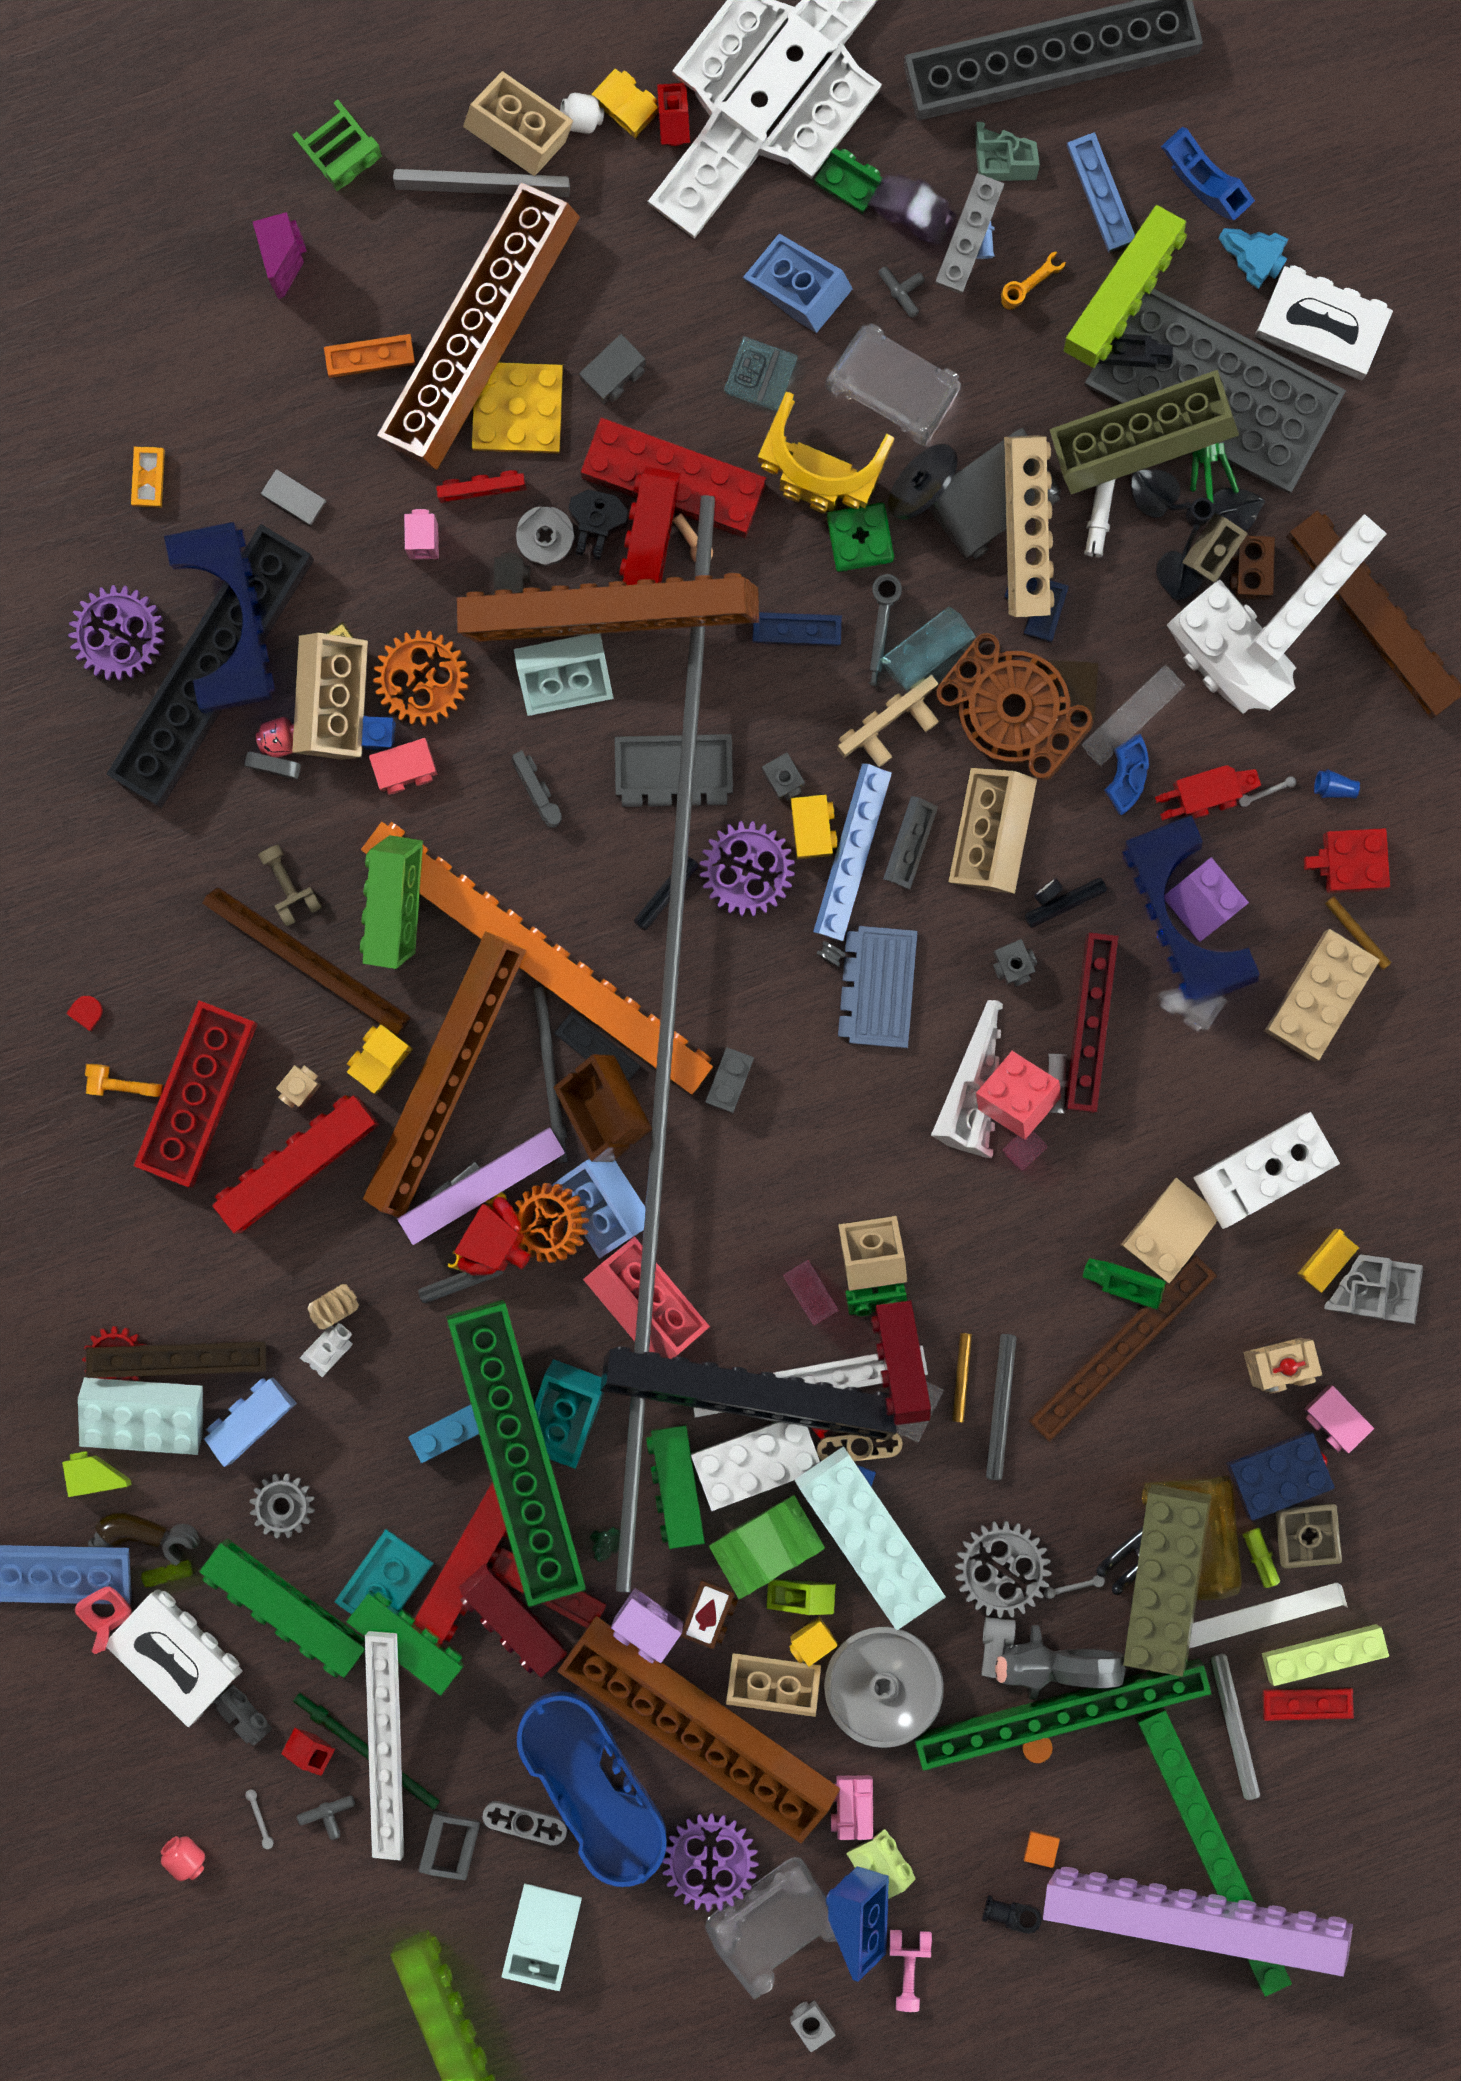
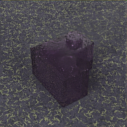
[868,174,956,245]

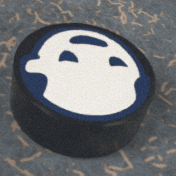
[1034,878,1063,905]

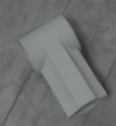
[981,1617,1016,1678]

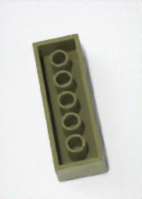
[1049,370,1239,494]
[1123,1484,1212,1677]

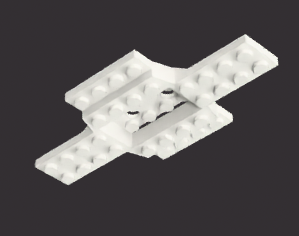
[648,0,882,239]

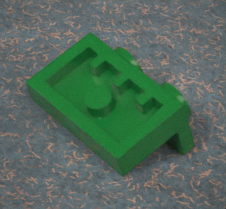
[814,147,883,214]

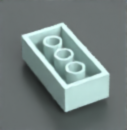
[78,1377,203,1455]

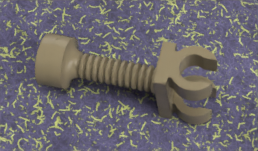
[258,844,322,927]

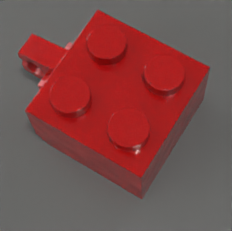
[1303,828,1390,893]

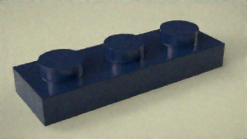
[753,612,842,646]

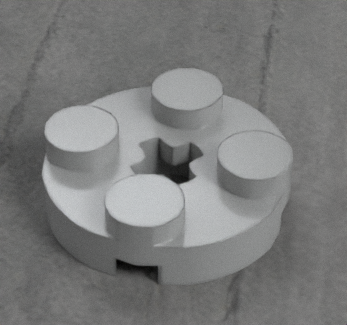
[516,507,575,567]

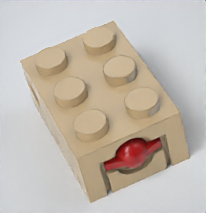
[1243,1338,1322,1394]

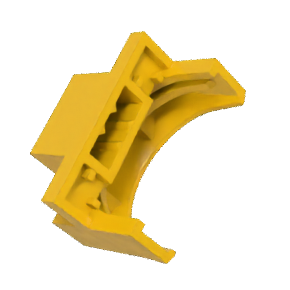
[758,392,894,514]

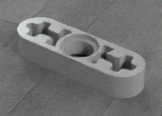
[483,1801,567,1845]

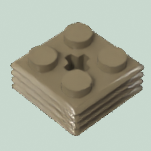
[1275,1503,1342,1568]

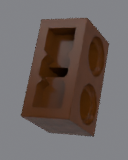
[1229,536,1275,600]

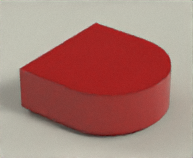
[66,996,103,1031]

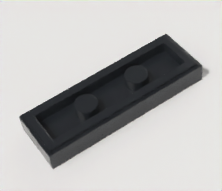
[554,1011,641,1082]

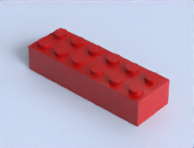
[581,418,766,538]
[133,1000,258,1188]
[212,1095,380,1234]

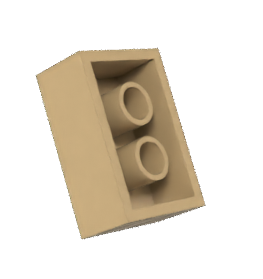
[463,71,574,176]

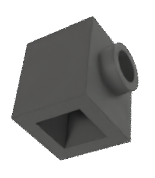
[762,753,805,801]

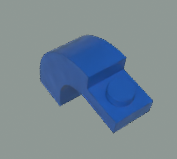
[1161,127,1255,221]

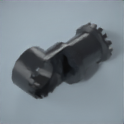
[982,1895,1042,1934]

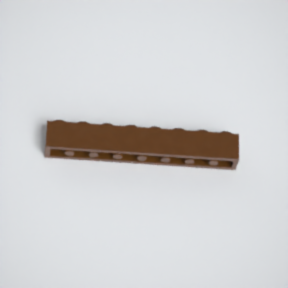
[1286,510,1461,719]

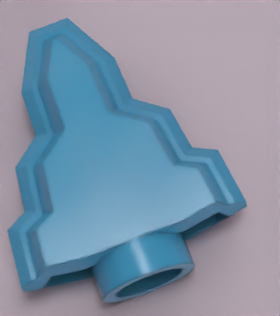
[1218,228,1288,289]

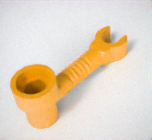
[1001,252,1066,310]
[85,1064,163,1097]

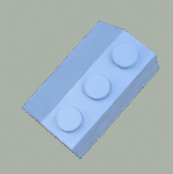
[552,1159,645,1259]
[204,1377,297,1467]

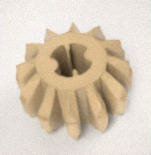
[307,1284,359,1329]

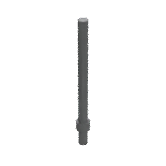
[534,987,568,1163]

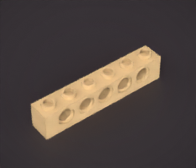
[1004,435,1054,617]

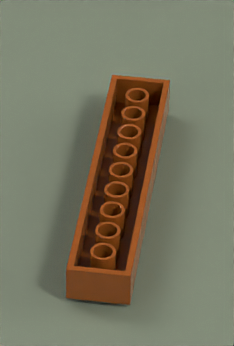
[377,182,580,470]
[457,573,759,642]
[557,1616,840,1843]

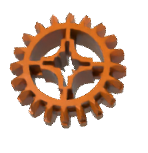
[515,1183,589,1263]

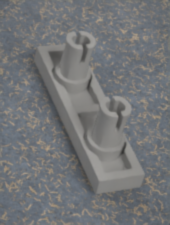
[935,173,1005,294]

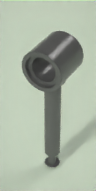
[868,574,902,686]

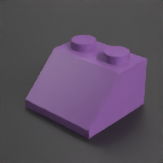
[1162,857,1249,942]

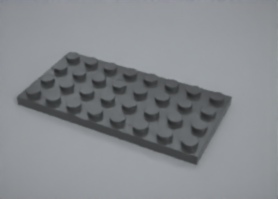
[1084,288,1346,495]

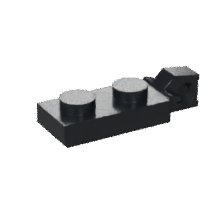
[1097,334,1173,367]

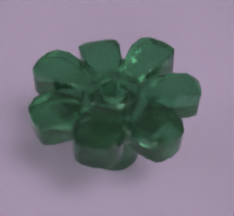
[590,1527,620,1562]

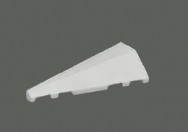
[931,1000,1003,1158]

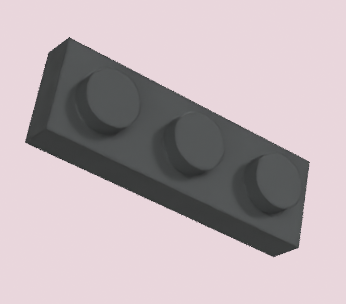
[883,796,938,889]

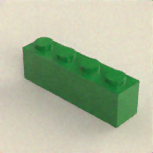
[646,1424,705,1549]
[346,1591,465,1696]

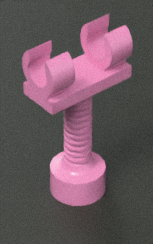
[889,1930,932,2012]

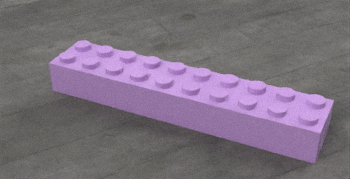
[1043,1867,1353,1977]

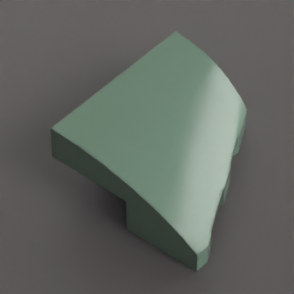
[975,122,1040,181]

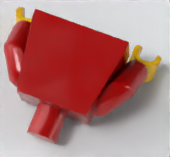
[448,1192,531,1276]

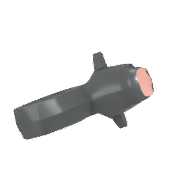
[995,1625,1126,1700]

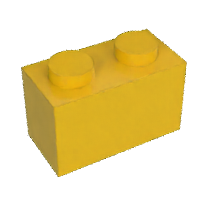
[791,795,838,859]
[789,1616,838,1667]

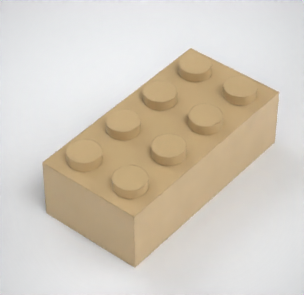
[292,633,368,760]
[1264,929,1380,1062]

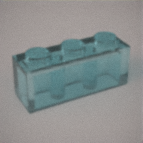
[880,607,976,690]

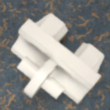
[300,1323,353,1377]

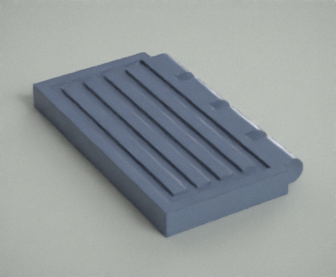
[838,926,917,1048]

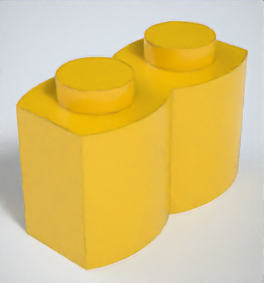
[591,69,659,138]

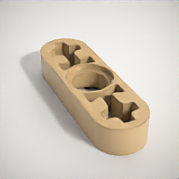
[817,1432,903,1461]

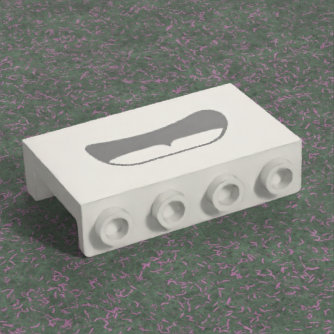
[1254,266,1393,381]
[106,1589,243,1727]

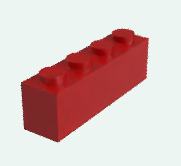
[619,466,681,585]

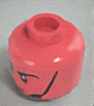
[256,717,294,758]

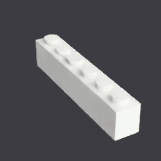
[1246,514,1387,669]

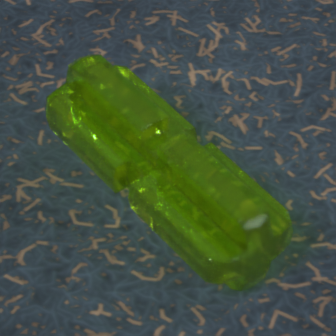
[141,1560,193,1588]

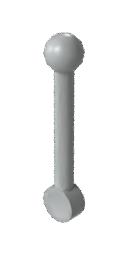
[1239,776,1297,807]
[1044,1575,1105,1599]
[245,1789,274,1849]

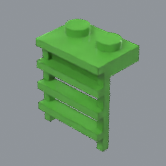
[292,99,382,192]

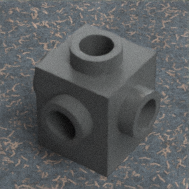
[993,939,1038,987]

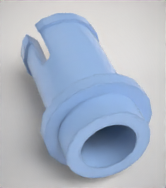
[976,221,995,259]

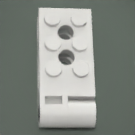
[1193,1112,1340,1229]

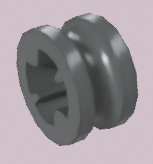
[816,941,846,967]

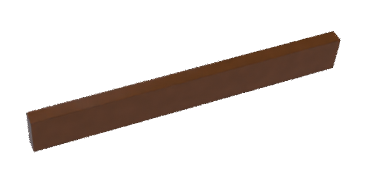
[202,887,411,1034]
[1028,1255,1217,1442]

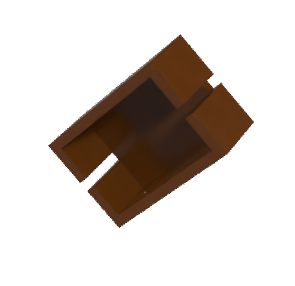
[553,1054,652,1162]

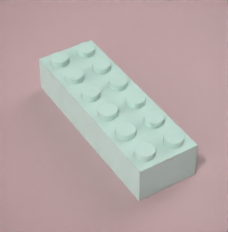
[795,1446,946,1630]

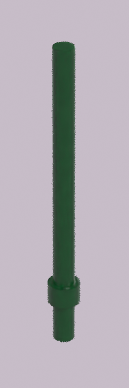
[292,1692,440,1810]

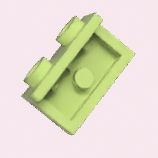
[846,1829,915,1899]

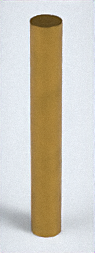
[1325,896,1392,970]
[952,1333,972,1422]

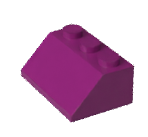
[252,212,307,299]

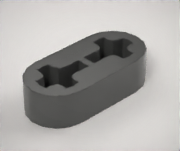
[244,752,301,779]

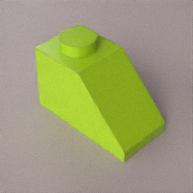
[62,1451,131,1497]
[767,1579,836,1615]

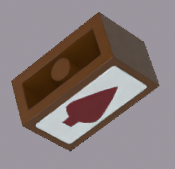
[680,1578,738,1649]

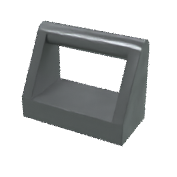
[418,1809,481,1880]

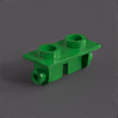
[845,1283,907,1317]

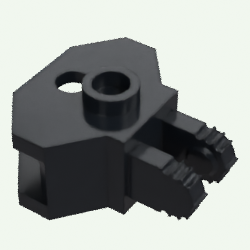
[568,489,629,560]

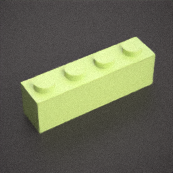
[1262,1624,1389,1686]

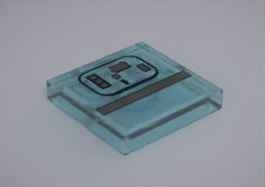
[724,336,798,411]

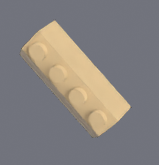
[949,768,1037,894]

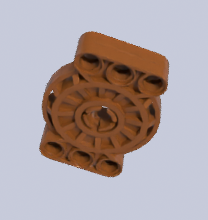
[937,633,1093,781]

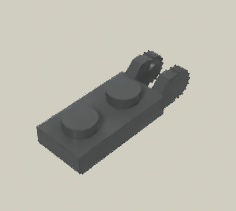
[511,750,562,828]

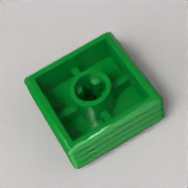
[827,502,894,572]

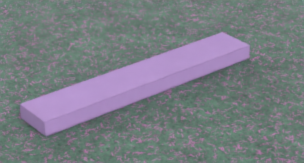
[397,1127,565,1245]

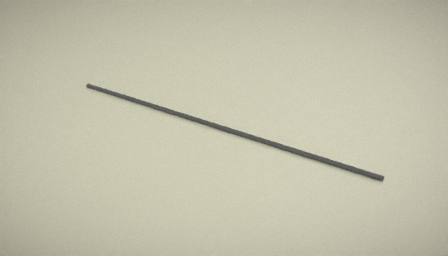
[616,495,716,1592]

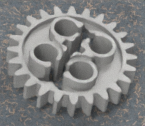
[955,1521,1051,1618]

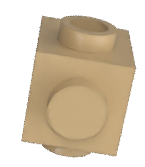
[276,1065,321,1108]

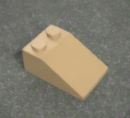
[1120,1178,1218,1283]

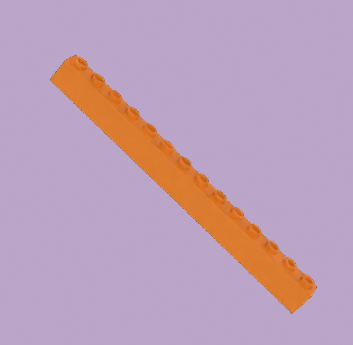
[361,822,713,1096]

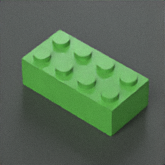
[360,835,423,969]

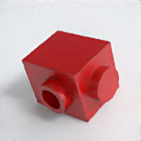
[281,1728,335,1776]

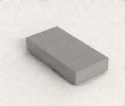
[261,469,326,526]

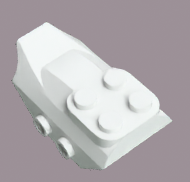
[1167,580,1297,714]

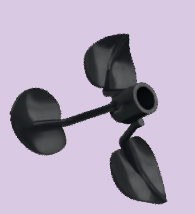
[1131,469,1265,601]

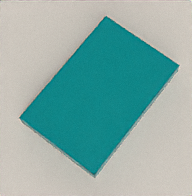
[334,1528,434,1615]

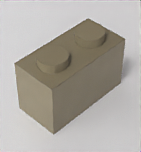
[1182,513,1248,583]

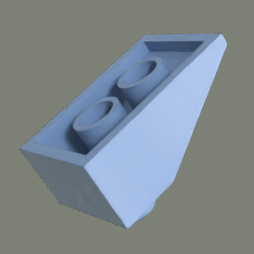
[743,234,853,333]

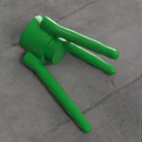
[1190,443,1239,503]

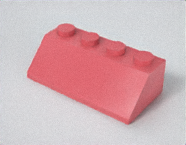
[583,1236,710,1359]

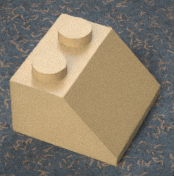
[838,1216,907,1291]

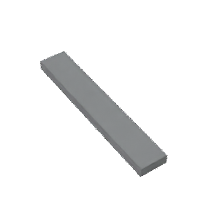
[393,169,570,197]

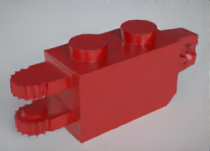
[1155,765,1261,821]

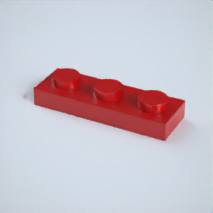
[436,470,526,503]

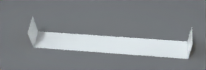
[1189,1583,1348,1648]

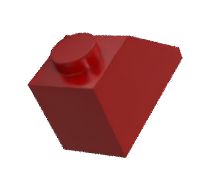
[657,83,690,146]

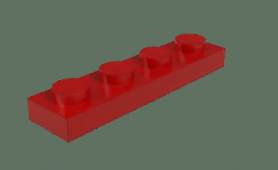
[491,1547,607,1628]

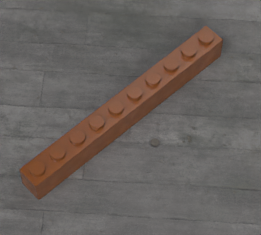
[363,931,526,1217]

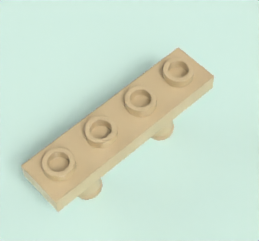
[837,675,939,767]

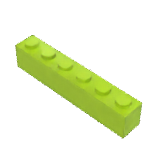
[1064,205,1187,368]

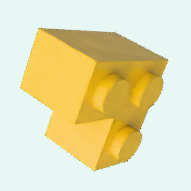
[347,1024,413,1095]

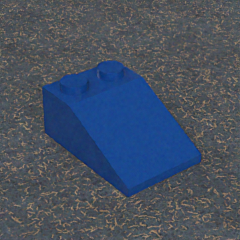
[826,1866,889,1982]

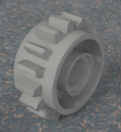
[250,1473,315,1538]

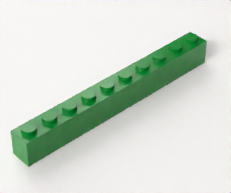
[914,1658,1211,1771]
[1135,1707,1292,1997]

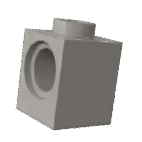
[790,2000,835,2052]

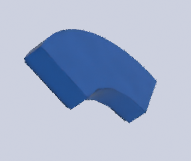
[1104,734,1149,815]

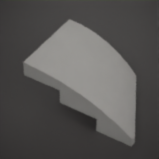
[1324,1254,1423,1325]

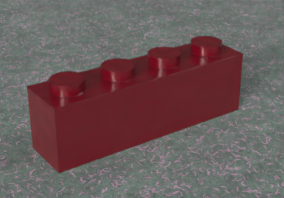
[871,1300,931,1425]
[459,1563,567,1678]

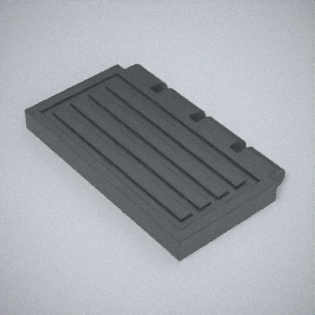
[615,734,733,807]

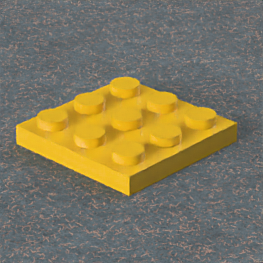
[472,363,563,454]

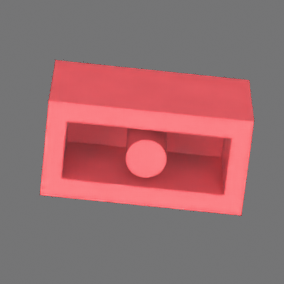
[369,738,438,795]

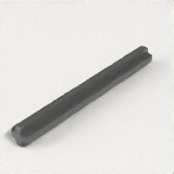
[986,1334,1017,1481]

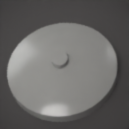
[824,1627,944,1748]

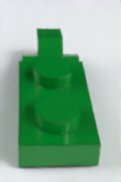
[1083,1258,1166,1309]

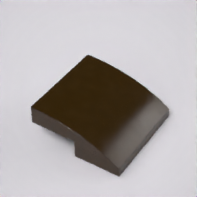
[1037,660,1098,722]

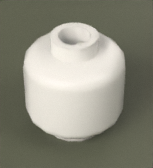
[560,93,604,134]

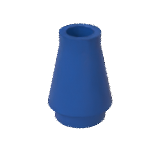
[1314,769,1360,799]

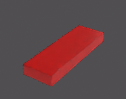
[1263,1688,1354,1721]

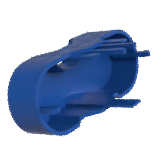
[517,1691,667,1887]

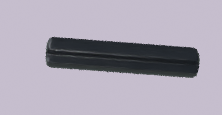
[634,856,698,930]
[1025,878,1107,928]

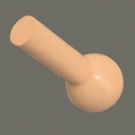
[673,513,713,563]

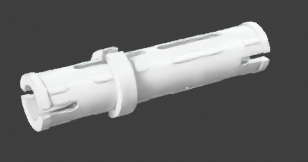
[1084,479,1115,557]

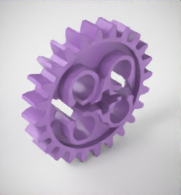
[68,585,165,681]
[700,821,795,917]
[662,1813,759,1912]

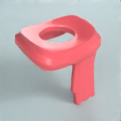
[75,1586,132,1654]

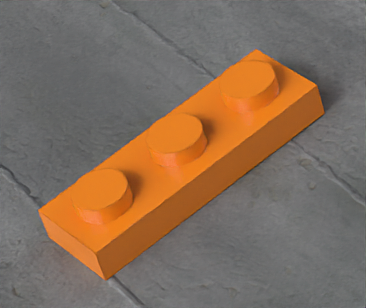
[324,334,416,378]

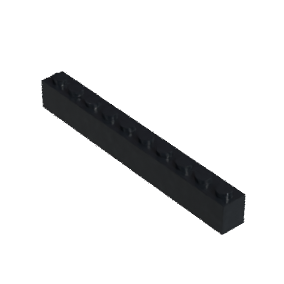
[600,1347,897,1441]

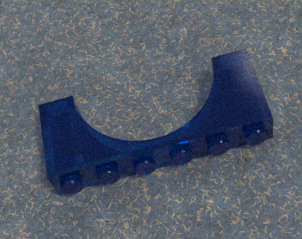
[164,522,275,713]
[1122,815,1260,1007]

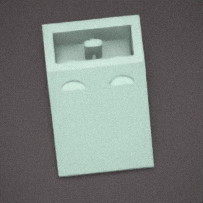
[502,1883,582,1991]

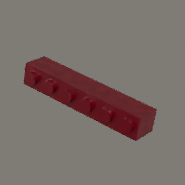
[1064,932,1119,1113]

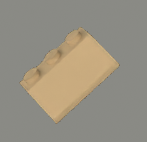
[726,1653,821,1717]

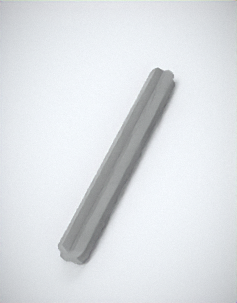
[1211,1654,1260,1800]

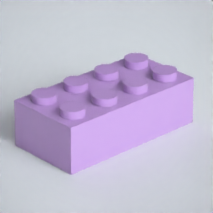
[611,1588,683,1664]

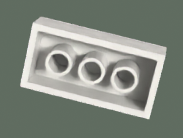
[691,1422,820,1511]

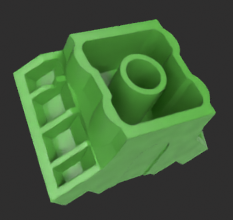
[709,1495,825,1599]

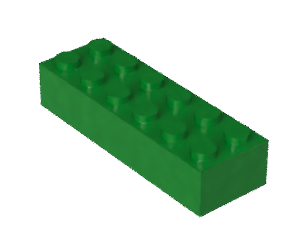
[199,1539,365,1678]

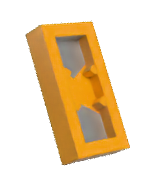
[131,447,165,508]

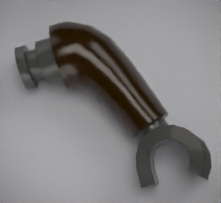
[88,1513,201,1566]

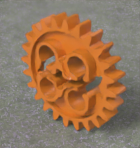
[373,630,469,726]

